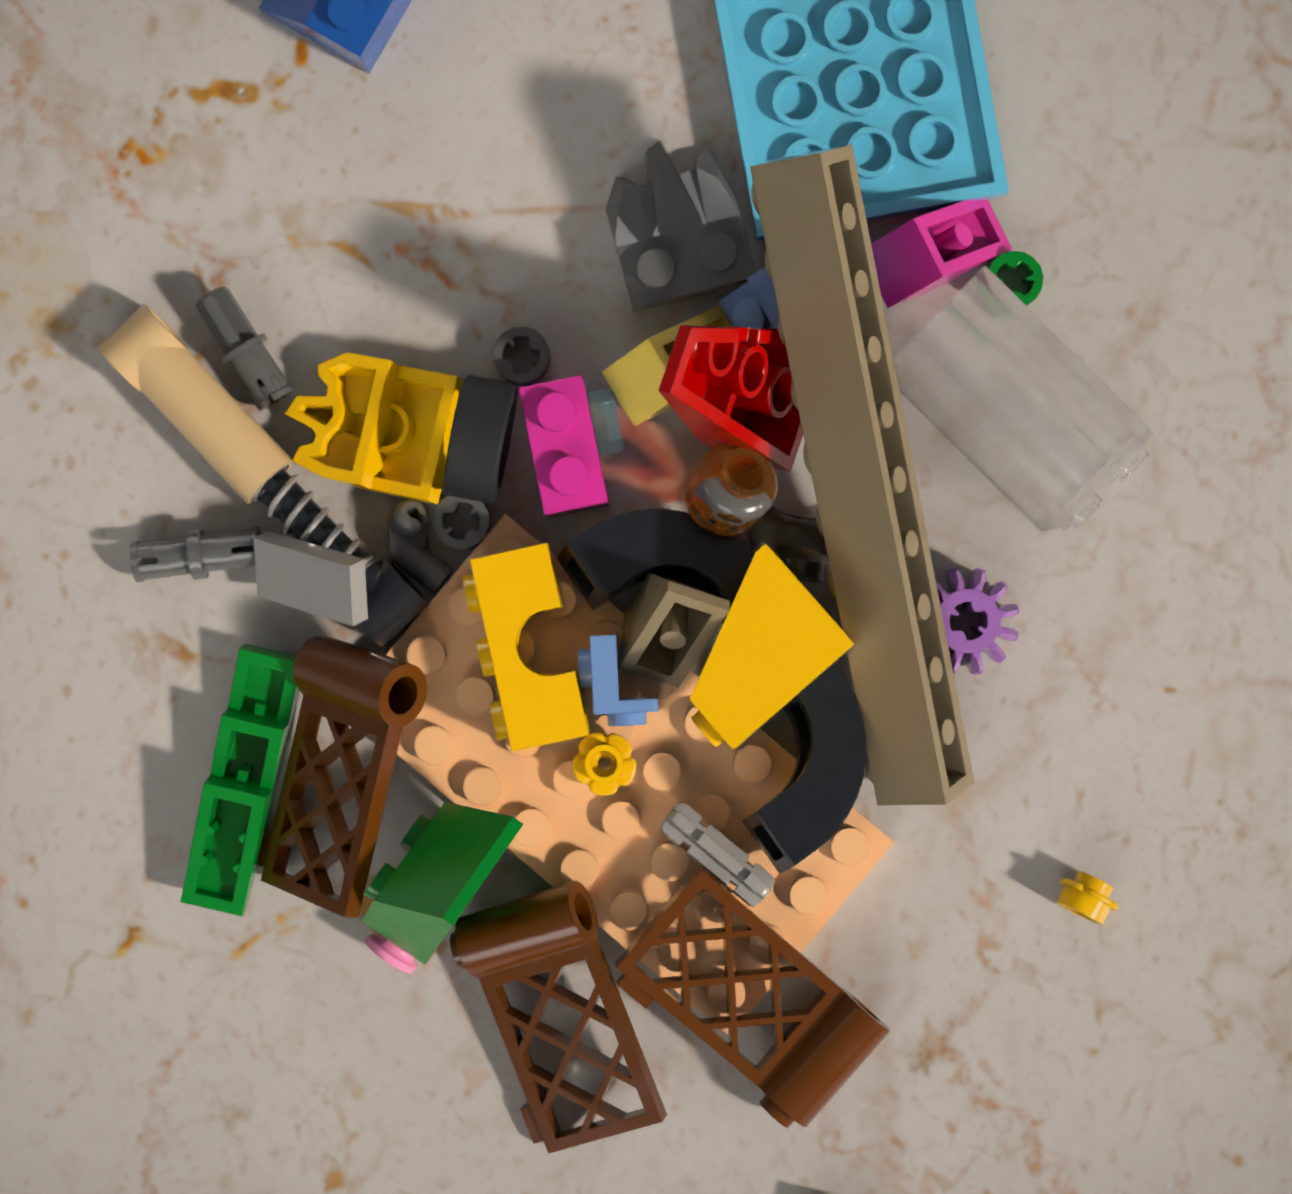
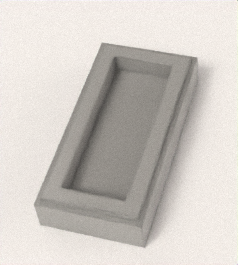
[253,531,368,627]

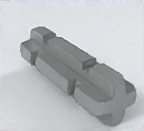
[660,802,775,907]

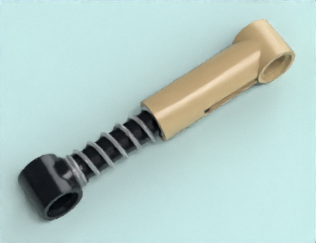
[98,303,429,647]

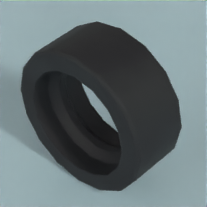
[444,375,517,504]

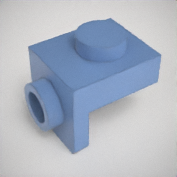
[578,634,659,726]

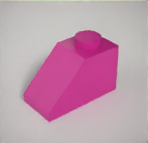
[871,200,1013,308]

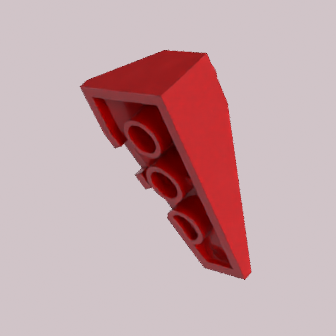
[658,325,803,472]

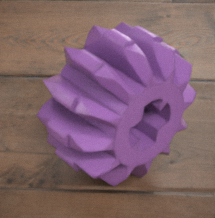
[936,568,1019,675]

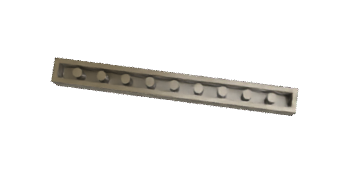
[750,144,974,806]

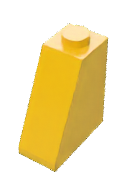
[689,543,855,750]

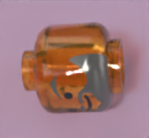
[684,443,778,537]

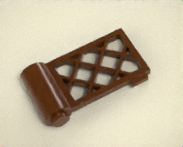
[258,635,427,918]
[615,866,890,1128]
[450,880,667,1154]

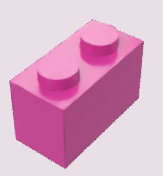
[519,375,609,518]

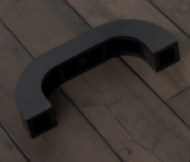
[557,509,867,874]

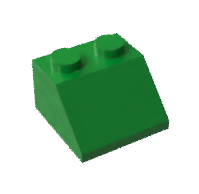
[362,802,523,965]

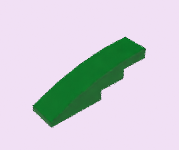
[180,643,299,917]

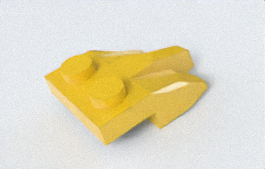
[285,352,464,505]

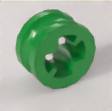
[982,251,1044,312]

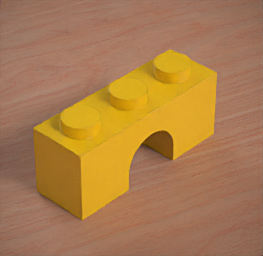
[462,543,590,752]

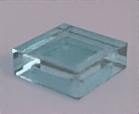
[586,388,625,460]

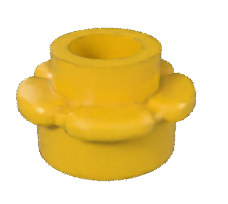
[572,732,636,796]
[1056,871,1118,925]

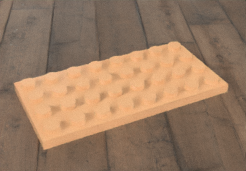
[374,513,894,1035]

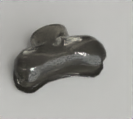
[743,506,829,582]

